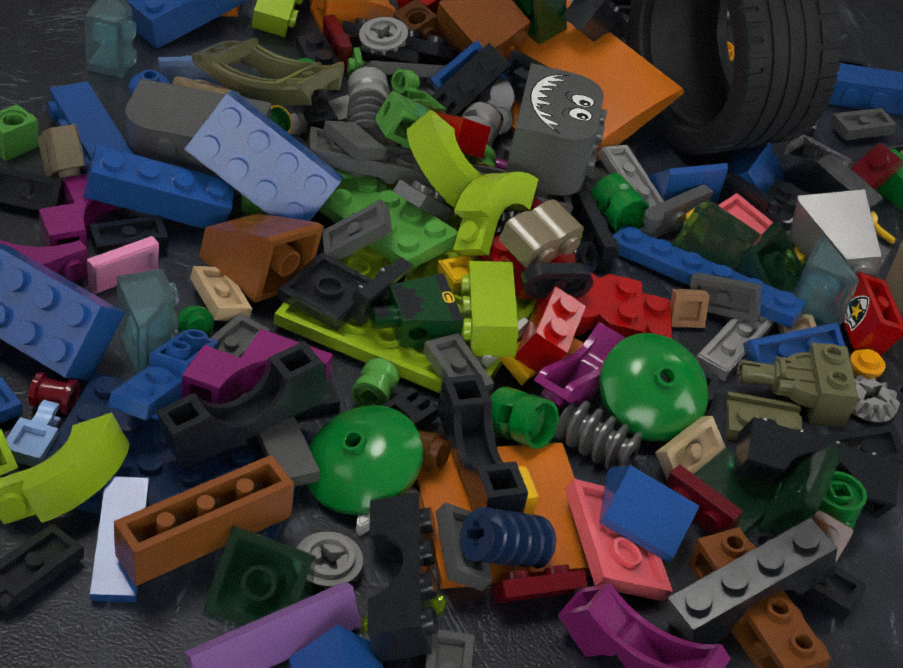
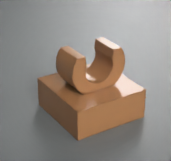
[670,289,710,328]

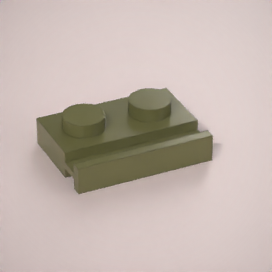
[725,391,802,441]

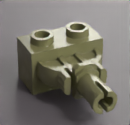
[737,342,858,428]

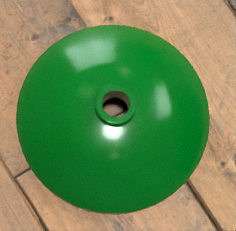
[599,333,708,443]
[307,405,424,515]

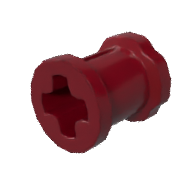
[28,372,81,415]

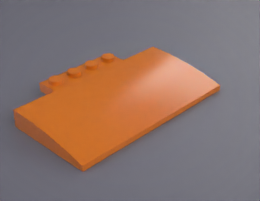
[444,0,684,163]

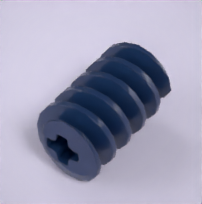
[460,507,557,569]

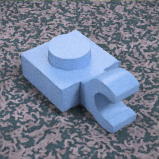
[6,400,61,467]

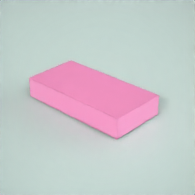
[87,236,159,294]

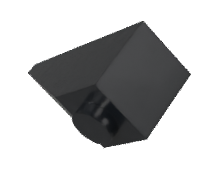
[784,143,884,212]

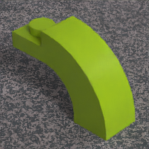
[407,110,482,208]
[453,172,539,256]
[0,412,130,525]

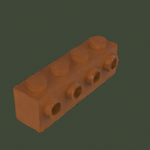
[113,455,294,587]
[688,527,832,668]

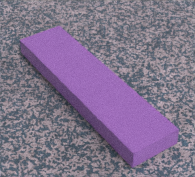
[184,582,362,668]

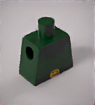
[370,274,464,348]

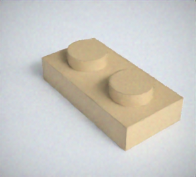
[190,266,252,322]
[655,416,727,480]

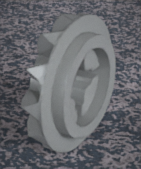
[359,17,408,55]
[852,375,900,422]
[294,532,363,590]

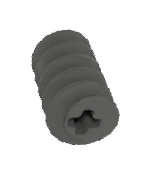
[346,88,386,143]
[554,401,642,470]

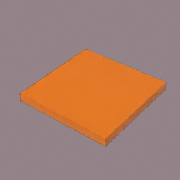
[414,443,592,589]

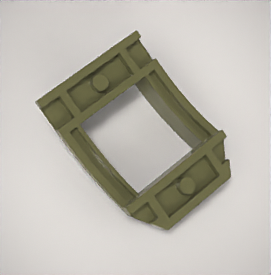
[191,38,345,105]

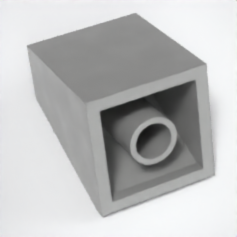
[790,189,882,295]

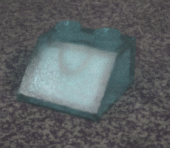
[85,0,137,78]
[117,268,179,375]

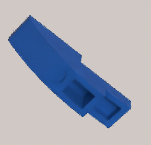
[108,329,220,420]

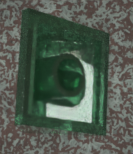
[672,199,763,272]
[737,220,808,294]
[203,525,316,626]

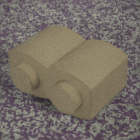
[37,124,87,181]
[499,200,584,268]

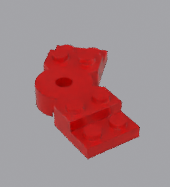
[476,231,672,339]

